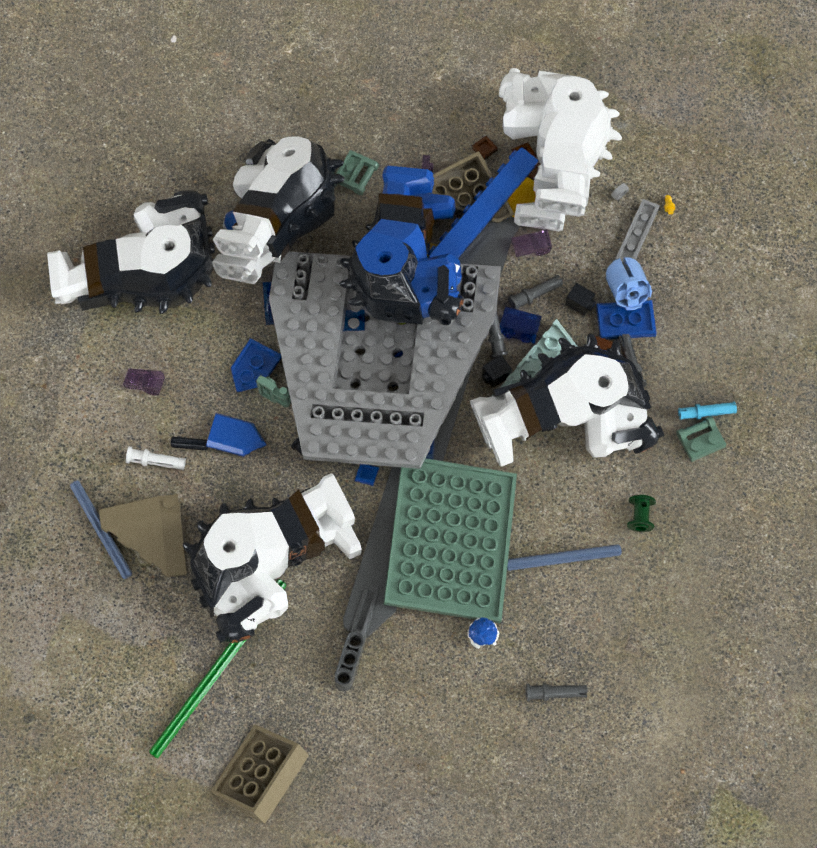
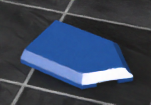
[231,338,282,392]
[206,413,267,457]

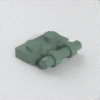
[256,375,291,408]

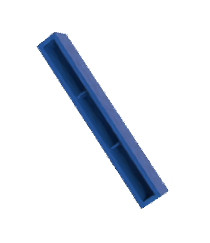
[428,147,539,259]

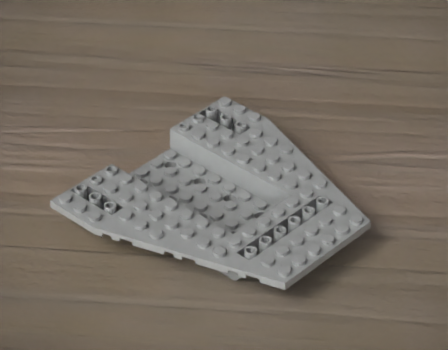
[269,251,501,469]

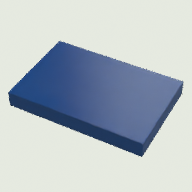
[596,300,657,340]

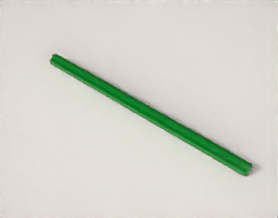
[149,579,286,758]

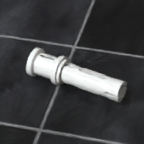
[126,446,186,470]

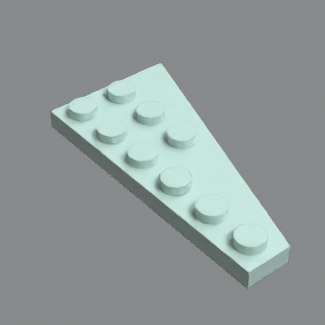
[492,319,577,396]

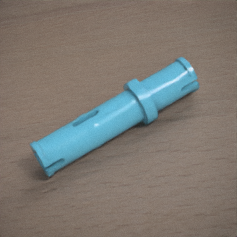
[678,401,737,420]

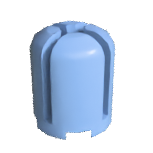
[606,257,652,310]

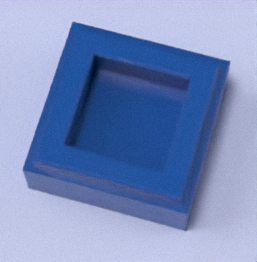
[355,464,379,486]

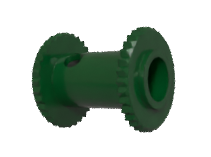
[627,495,656,532]

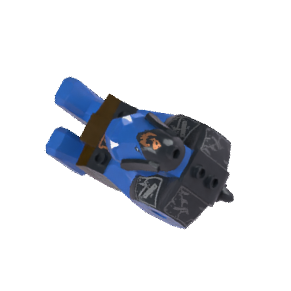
[339,166,464,325]

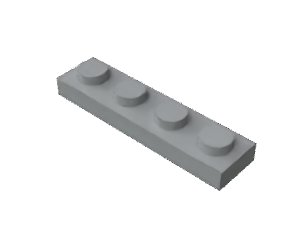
[615,199,660,265]

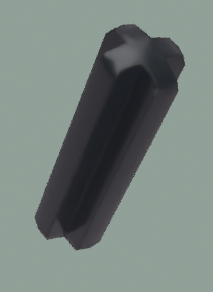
[170,436,208,450]

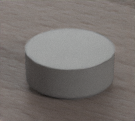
[611,183,629,200]

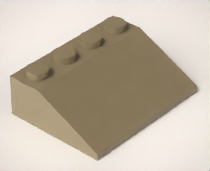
[210,725,309,824]

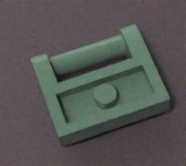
[336,150,379,195]
[676,416,726,462]

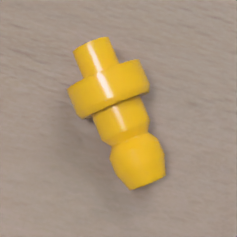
[664,195,676,214]

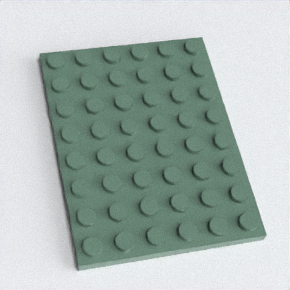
[383,458,517,624]

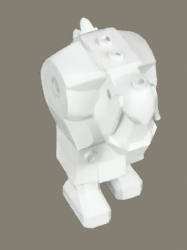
[499,68,622,232]

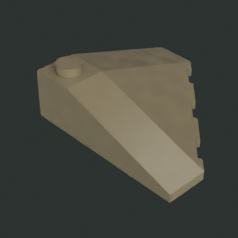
[429,151,514,223]
[99,494,187,577]

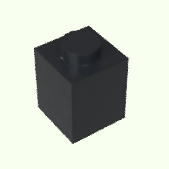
[565,283,596,316]
[481,355,512,388]

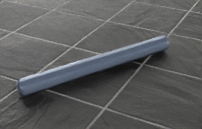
[70,480,132,579]
[507,544,622,571]

